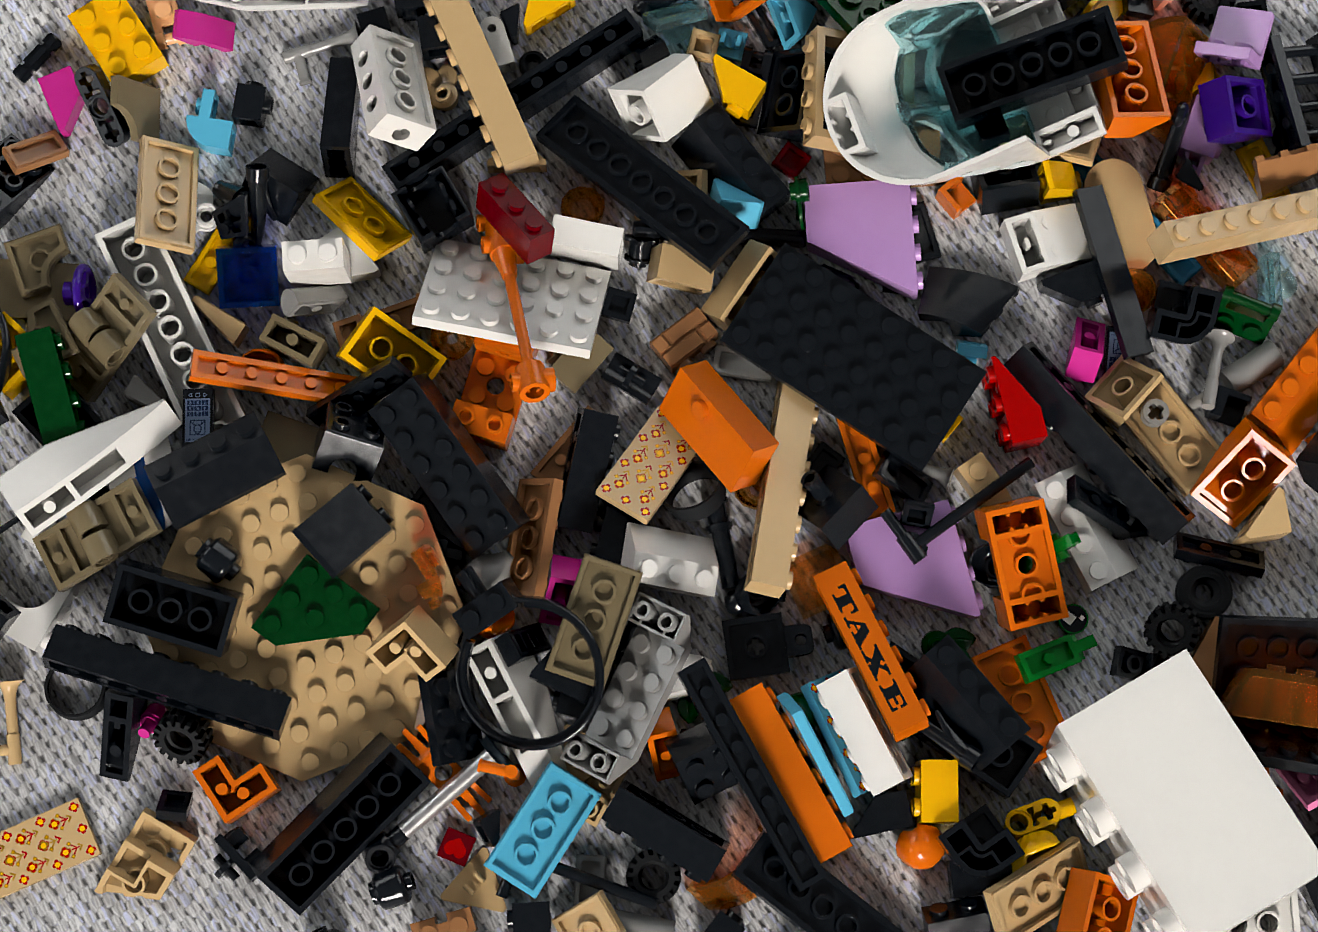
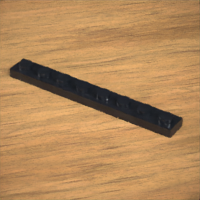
[676,657,827,892]

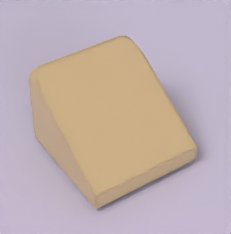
[686,27,721,63]

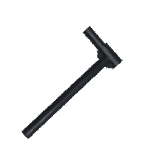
[880,457,1035,565]
[496,862,659,910]

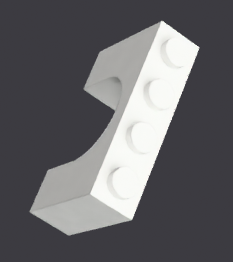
[5,522,88,654]

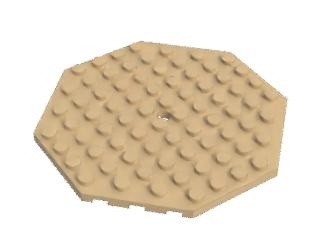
[147,454,464,782]

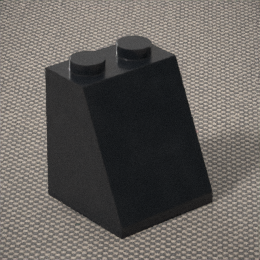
[292,483,394,578]

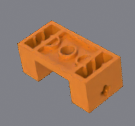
[452,337,539,451]
[974,496,1069,631]

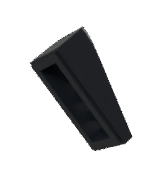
[494,622,552,667]

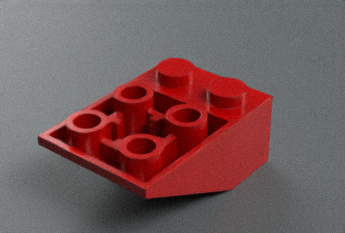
[981,356,1048,453]

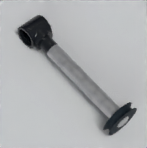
[361,734,514,874]

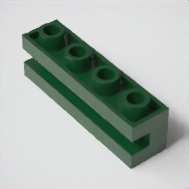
[14,326,88,445]

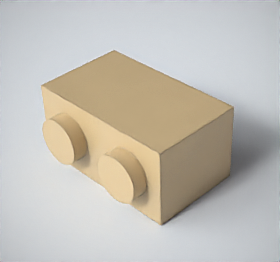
[646,241,714,295]

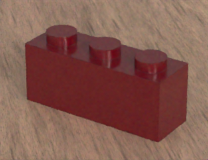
[476,172,555,265]

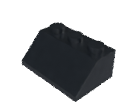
[757,48,833,143]

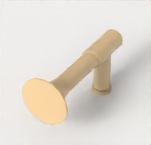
[0,679,25,765]

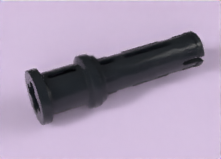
[702,497,739,589]

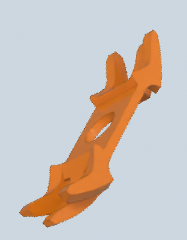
[396,724,492,822]

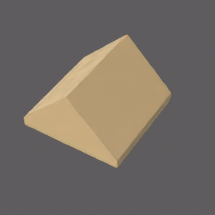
[1084,355,1164,429]
[1232,487,1292,546]

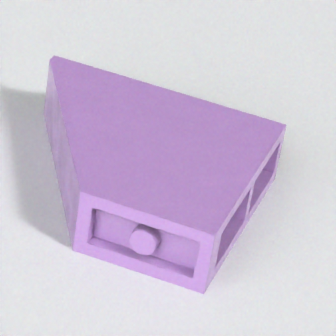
[804,180,923,300]
[845,499,984,619]

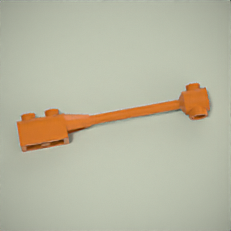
[476,214,556,403]

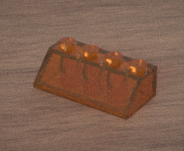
[1150,181,1260,290]

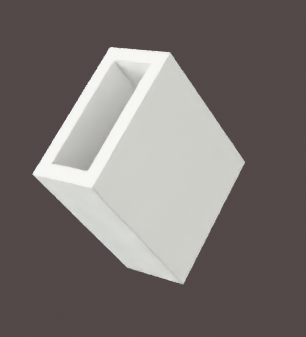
[549,214,625,271]
[281,237,352,287]

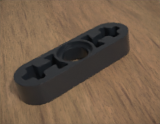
[74,64,130,147]

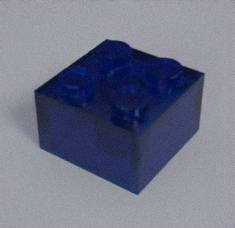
[216,244,281,309]

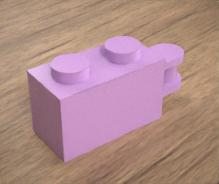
[1178,94,1223,177]

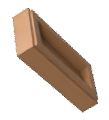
[2,129,69,176]

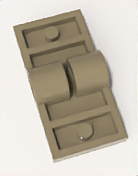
[64,273,158,403]
[32,477,163,592]

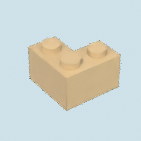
[365,604,460,682]

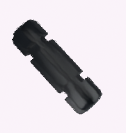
[13,33,62,83]

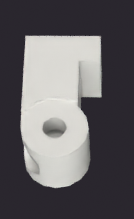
[480,16,517,74]

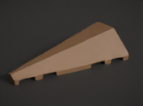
[1252,143,1318,201]

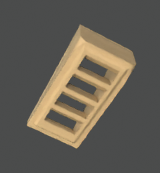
[192,295,249,349]

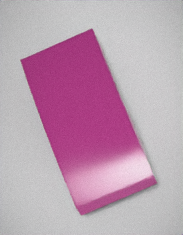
[172,9,236,52]

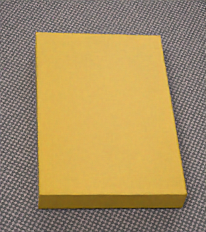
[312,176,413,262]

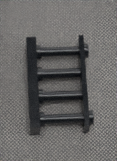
[1260,33,1318,151]

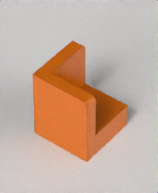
[935,177,977,220]

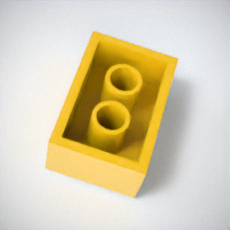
[67,0,169,83]
[336,306,448,380]

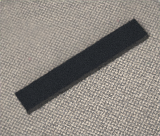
[1072,185,1154,360]

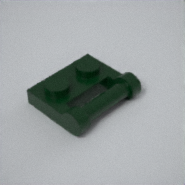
[1214,284,1282,345]

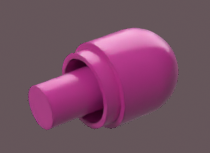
[138,703,168,738]

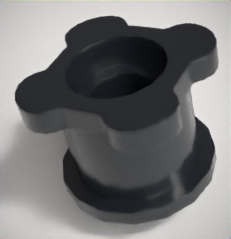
[624,234,659,268]

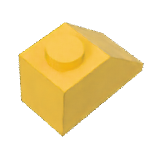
[523,0,576,36]
[712,54,767,120]
[1037,160,1081,205]

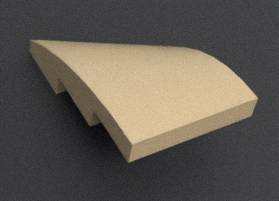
[94,807,198,900]

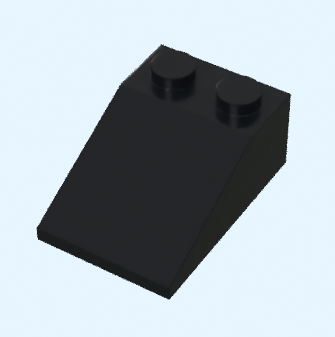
[965,132,1040,216]

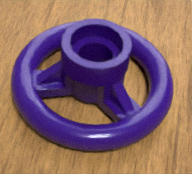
[62,263,97,312]

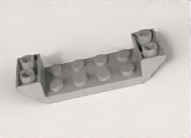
[560,592,691,785]

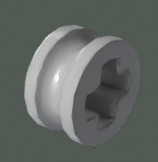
[1140,399,1169,428]

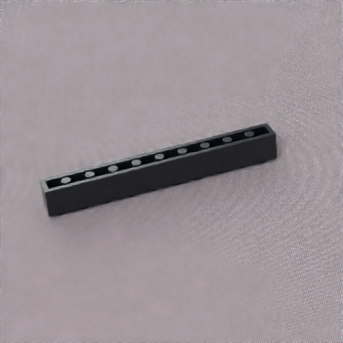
[381,8,644,191]

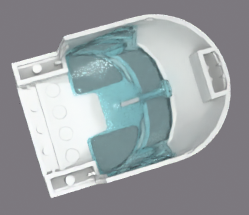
[823,0,1107,185]

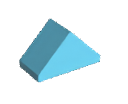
[766,0,817,50]
[709,178,764,229]

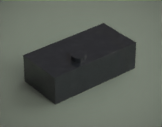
[102,558,244,657]

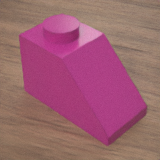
[37,65,85,138]
[1064,317,1106,384]
[539,554,582,626]

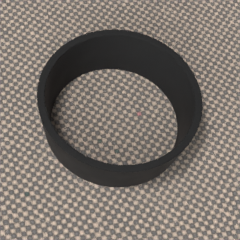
[663,461,726,522]
[44,669,109,721]

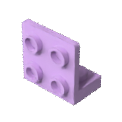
[1193,6,1275,70]

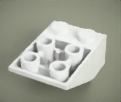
[999,203,1093,283]

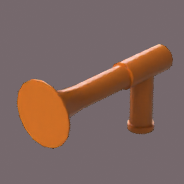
[477,758,526,787]

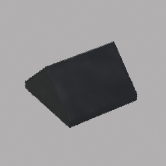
[242,148,319,226]

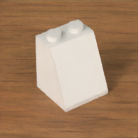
[608,53,714,142]

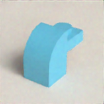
[186,88,237,157]

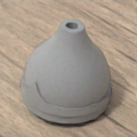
[464,550,514,590]

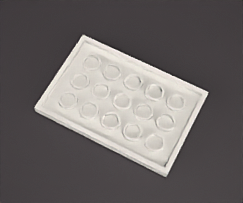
[412,240,611,359]

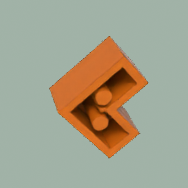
[192,755,282,824]

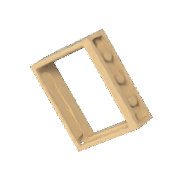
[800,25,913,153]

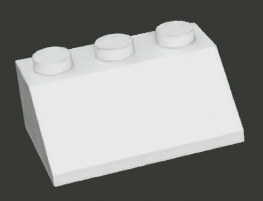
[621,522,719,598]

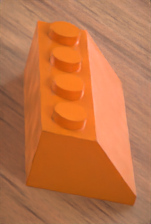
[1092,21,1171,138]
[1244,326,1318,455]

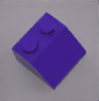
[1198,75,1273,144]

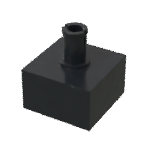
[798,464,879,550]

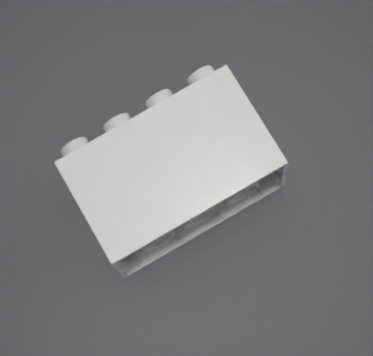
[1040,649,1318,932]

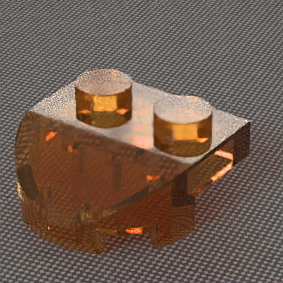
[410,544,444,611]

